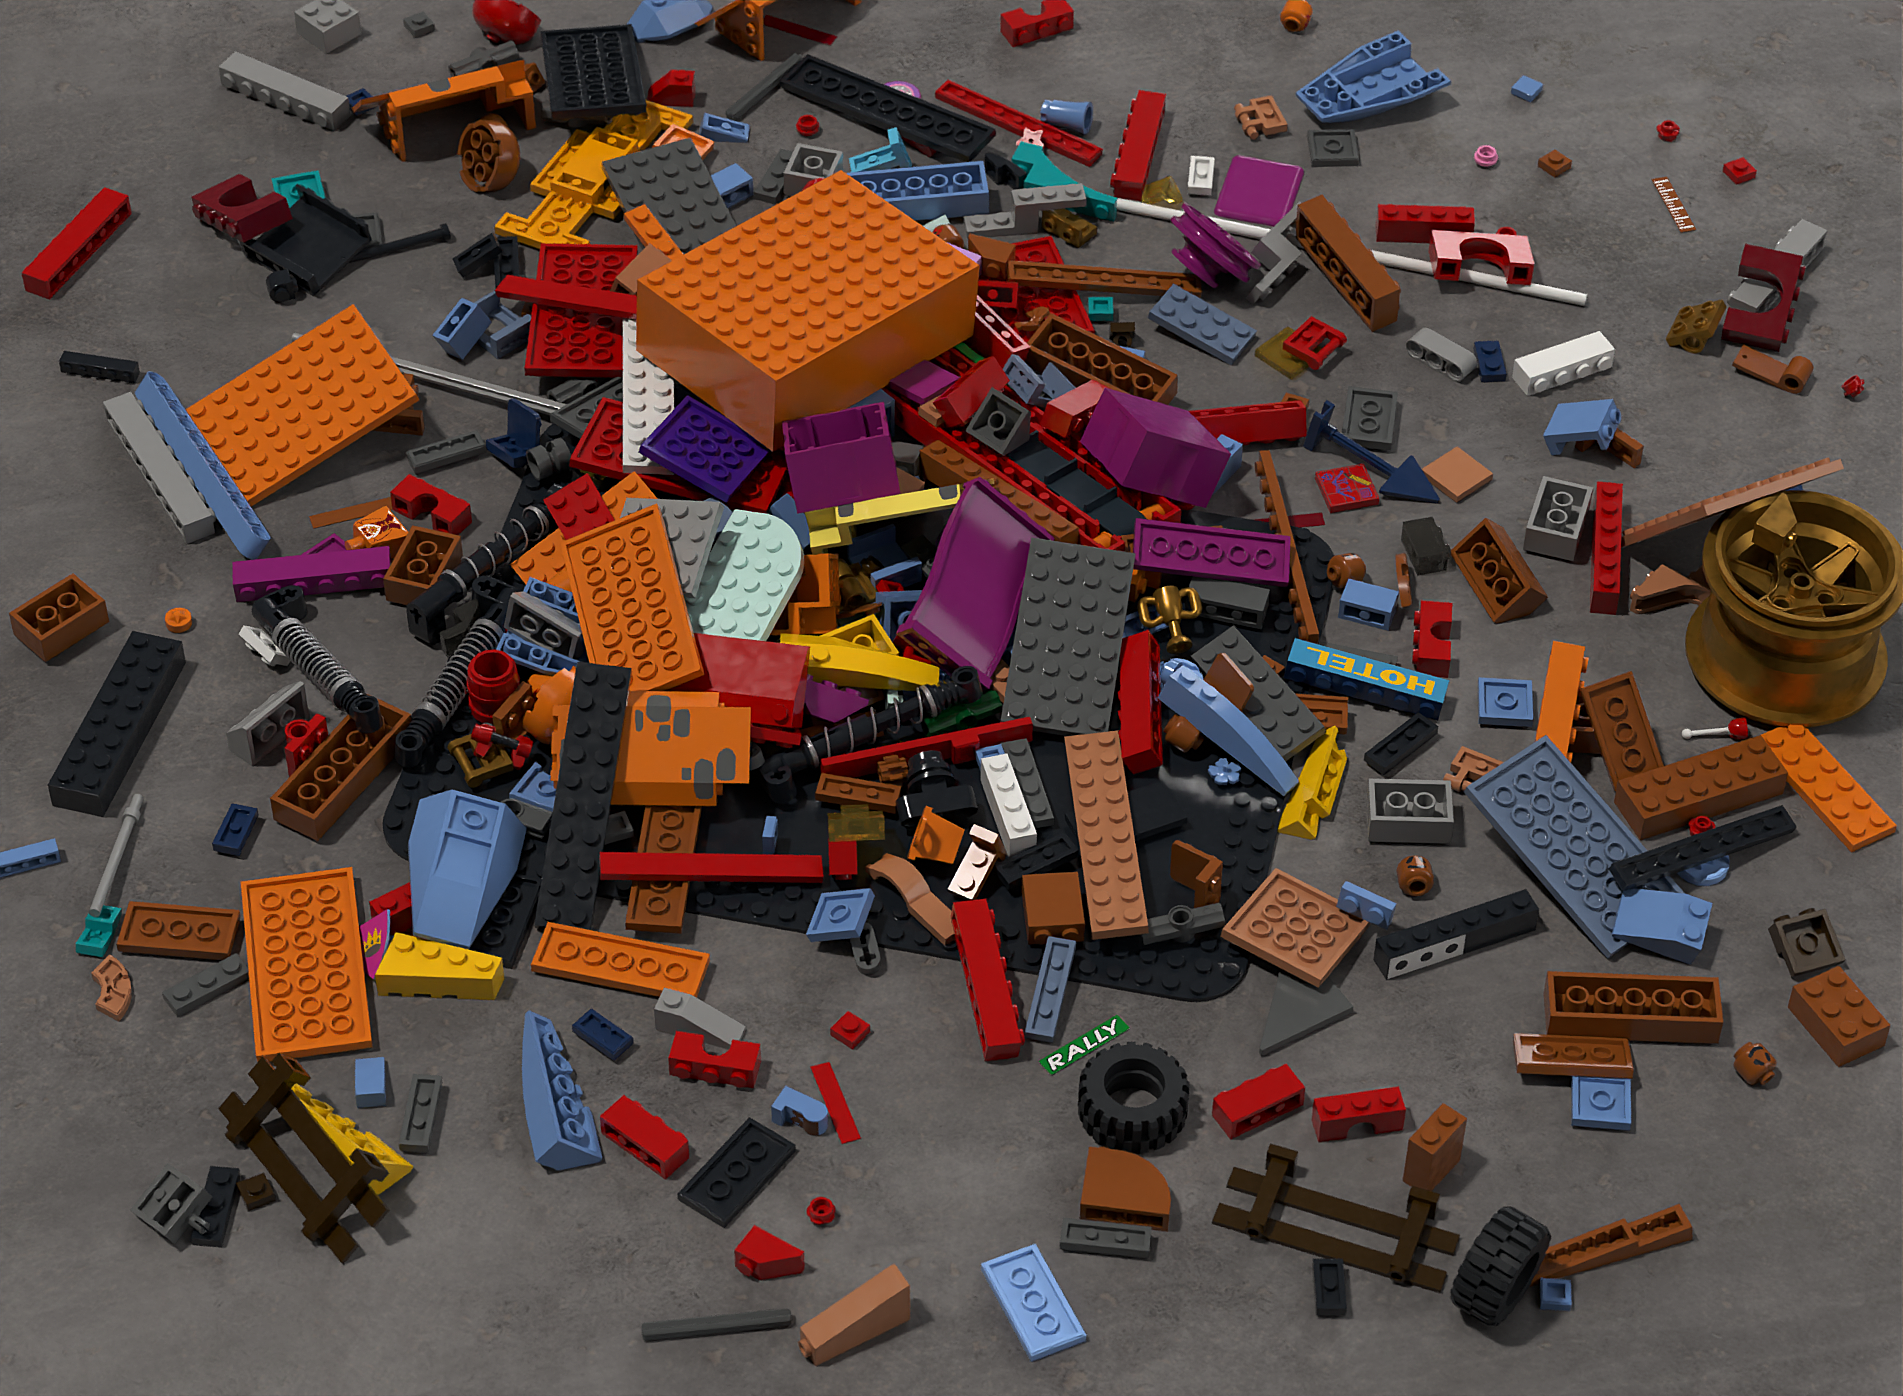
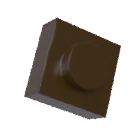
[236,1173,276,1211]

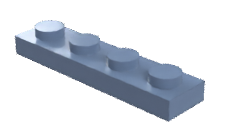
[1025,936,1076,1043]

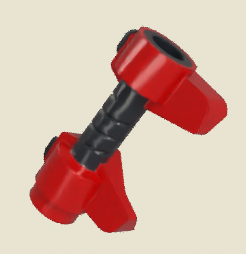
[471,722,533,770]

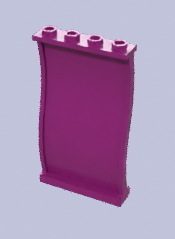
[896,477,1055,691]

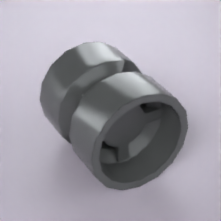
[526,438,572,481]

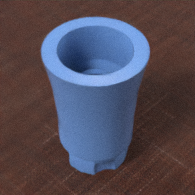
[1040,100,1093,134]

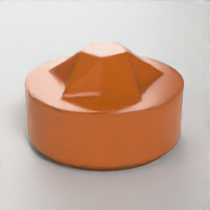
[165,608,192,633]

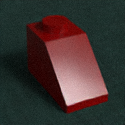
[647,70,695,107]
[828,836,857,880]
[734,1225,805,1280]

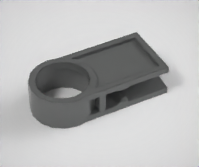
[500,798,553,839]

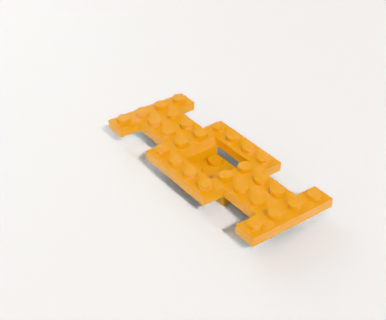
[494,100,693,249]

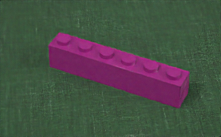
[232,546,392,602]

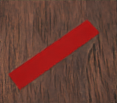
[810,1062,861,1144]

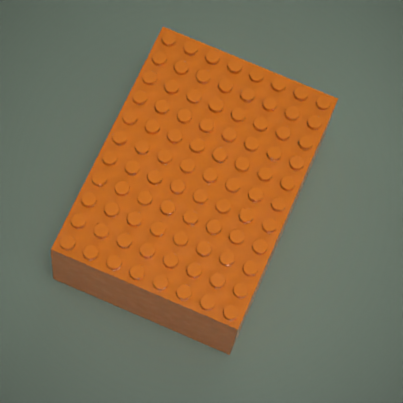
[636,170,979,452]

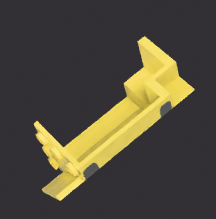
[805,478,995,555]

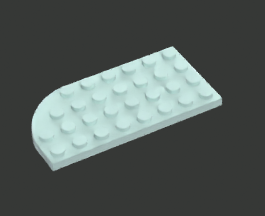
[684,509,804,641]

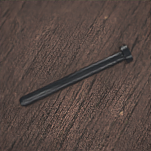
[349,223,451,263]

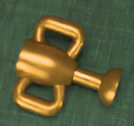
[1137,586,1202,654]

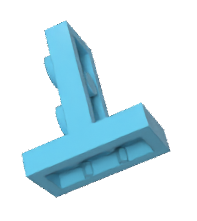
[849,127,912,172]

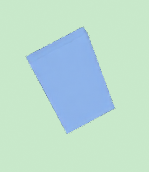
[981,1244,1086,1362]

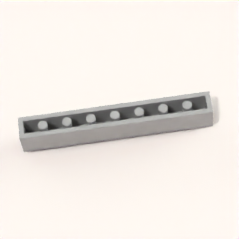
[103,392,216,544]

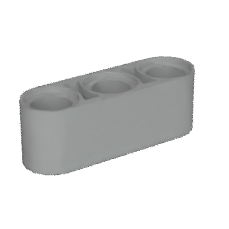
[1405,328,1478,381]

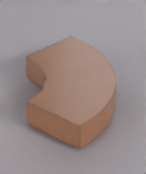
[91,954,132,1022]

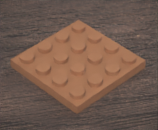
[1221,868,1371,988]

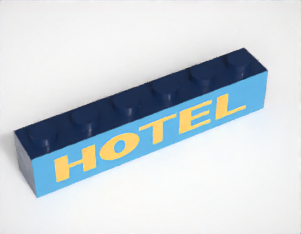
[1284,638,1449,720]

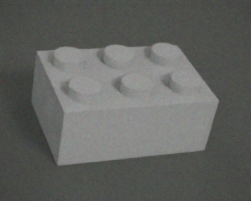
[1523,476,1593,561]
[1366,779,1454,844]

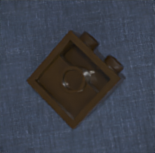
[1768,908,1845,977]

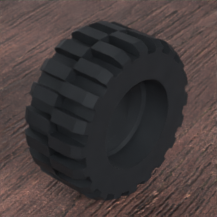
[1078,1042,1190,1154]
[1450,1206,1551,1326]

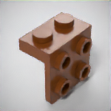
[1204,653,1254,712]
[1170,840,1223,908]

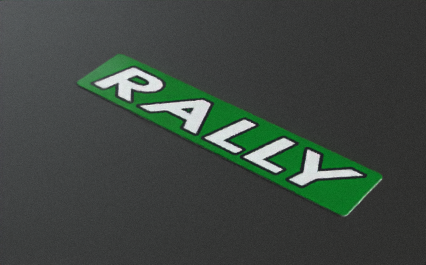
[1039,1015,1130,1075]

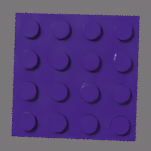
[638,395,772,503]

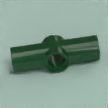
[920,690,1002,737]

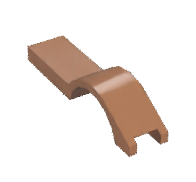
[865,853,955,946]

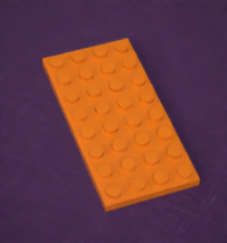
[560,503,704,691]
[241,867,373,1062]

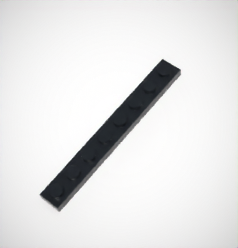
[1608,805,1797,891]

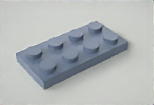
[1148,284,1257,365]

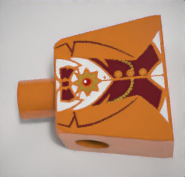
[345,506,408,559]

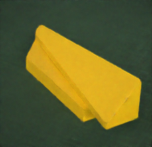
[1277,726,1347,840]

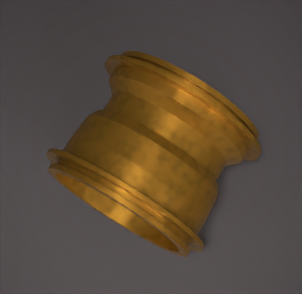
[1685,490,1903,728]

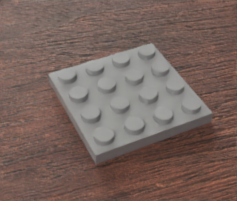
[620,498,724,598]

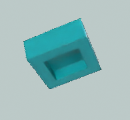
[1088,297,1113,321]

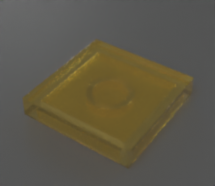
[1255,326,1322,380]

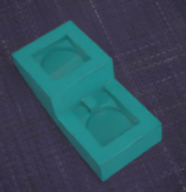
[75,905,122,957]

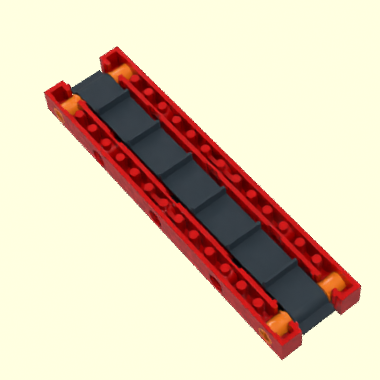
[882,347,1181,552]

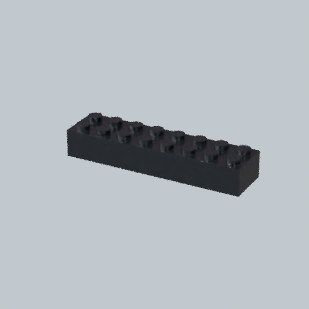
[48,631,186,817]

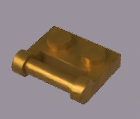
[447,734,513,788]

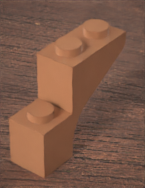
[1630,564,1711,614]

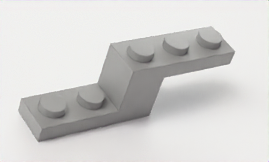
[964,183,1086,239]
[1246,201,1302,304]

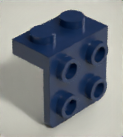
[486,398,542,468]

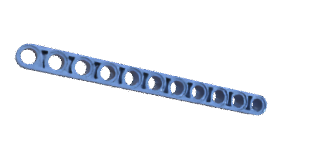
[135,371,271,560]

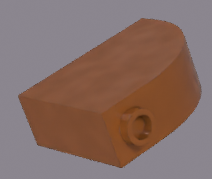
[1080,1147,1171,1232]

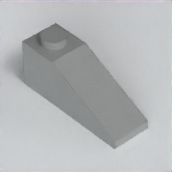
[654,988,746,1049]

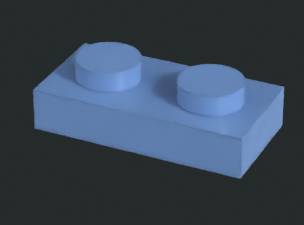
[1336,881,1396,930]

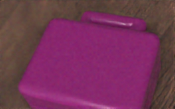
[1214,155,1304,227]

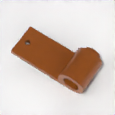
[1732,345,1814,393]

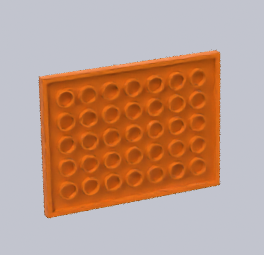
[185,304,420,507]

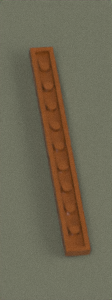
[1255,450,1319,644]

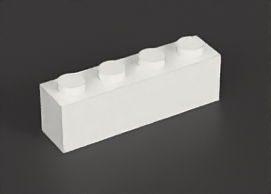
[1512,331,1615,396]
[981,754,1037,858]

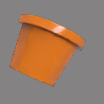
[907,806,965,864]

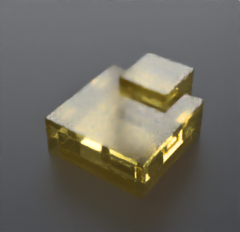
[827,804,885,842]

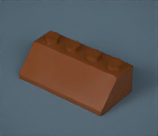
[1449,518,1548,624]

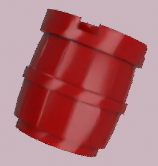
[467,649,520,725]

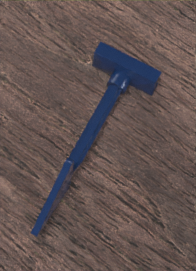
[1303,400,1440,504]

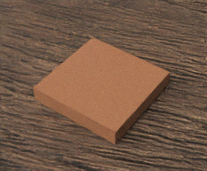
[1422,447,1493,503]

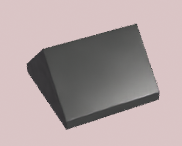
[965,387,1031,456]

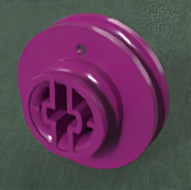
[1170,202,1261,288]

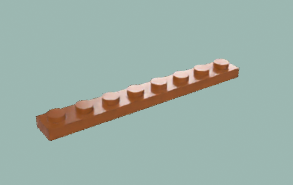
[1007,260,1202,298]

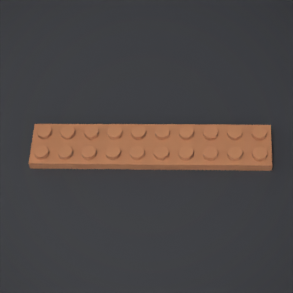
[1064,731,1149,940]

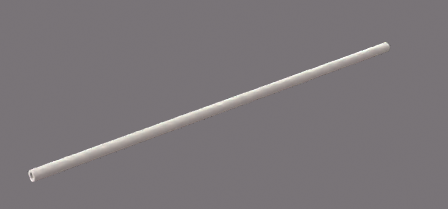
[1117,198,1587,306]

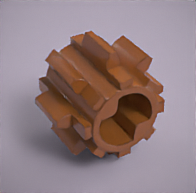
[877,755,908,787]

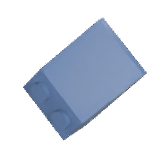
[1611,888,1712,965]

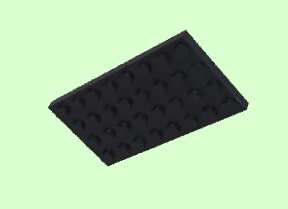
[540,24,647,121]

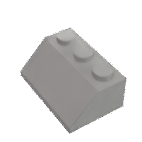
[504,591,586,660]
[226,681,310,766]

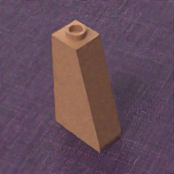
[798,1264,910,1366]

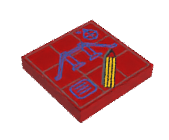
[1315,464,1379,513]

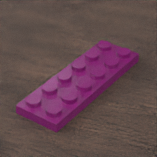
[1133,518,1291,587]

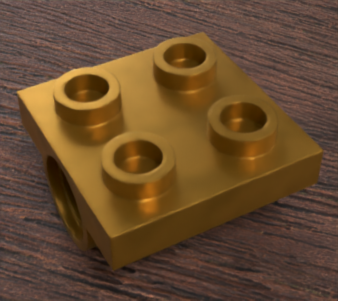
[1666,299,1727,353]
[839,558,877,613]

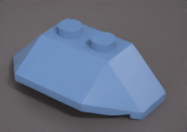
[627,0,713,43]

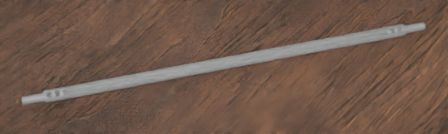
[291,333,567,415]

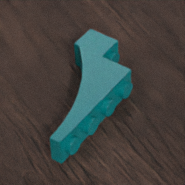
[1011,141,1117,222]

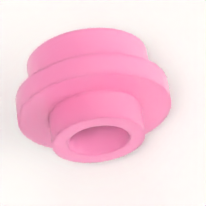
[1474,145,1498,167]

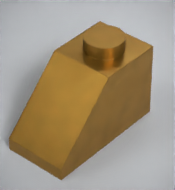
[1751,493,1797,556]

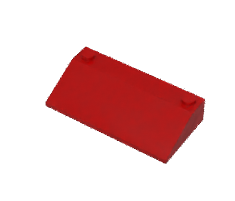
[665,633,811,728]

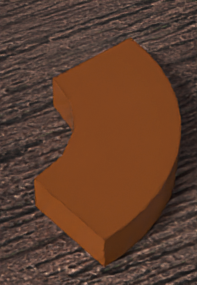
[1395,553,1413,607]

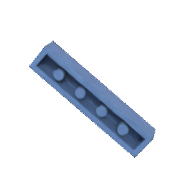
[0,838,61,878]

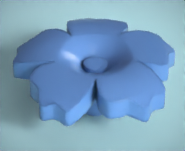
[1208,758,1241,785]

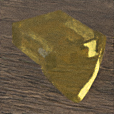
[1141,175,1182,205]

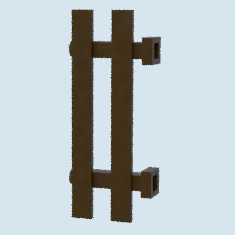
[218,1053,390,1263]
[1212,1143,1460,1294]

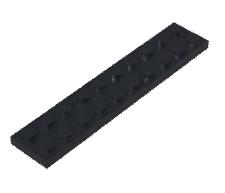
[780,54,996,162]
[534,662,632,930]

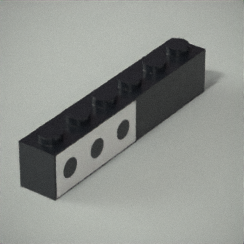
[1373,889,1539,980]

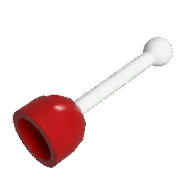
[1682,718,1748,740]

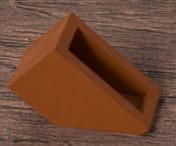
[968,233,1015,281]

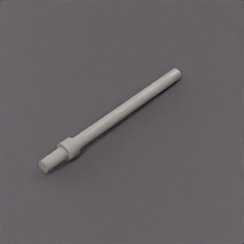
[89,794,144,917]

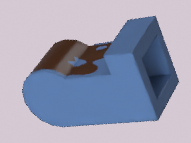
[771,1086,828,1136]

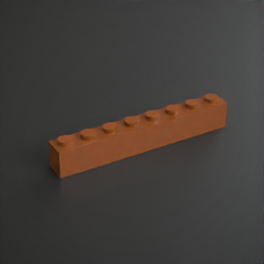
[919,440,1079,545]

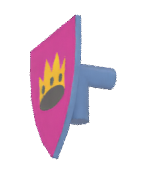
[359,909,394,980]

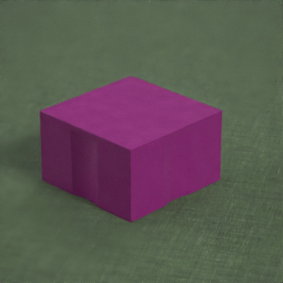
[1080,388,1231,508]
[782,402,901,514]

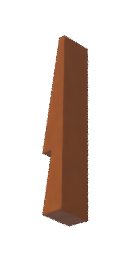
[1529,1204,1693,1287]

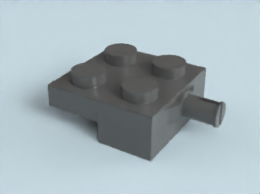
[130,1163,212,1244]

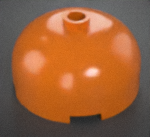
[523,666,576,746]

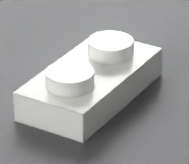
[1187,156,1215,195]
[239,626,291,666]

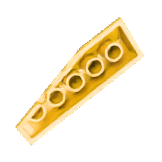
[780,633,940,691]
[291,1084,414,1195]

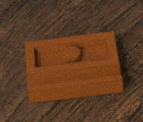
[1296,694,1348,734]

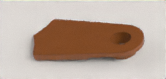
[836,602,883,619]

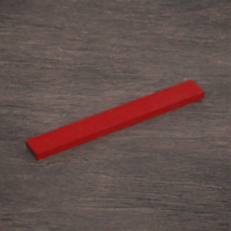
[935,80,1103,167]
[494,275,637,320]
[821,717,1033,778]
[599,852,823,883]

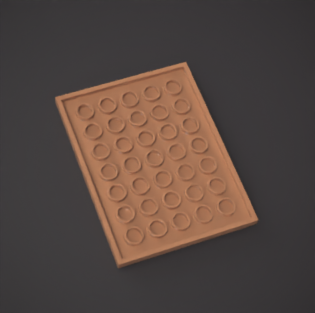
[1621,457,1844,548]

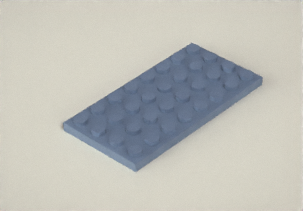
[1464,735,1685,959]

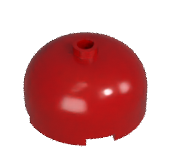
[472,0,542,45]

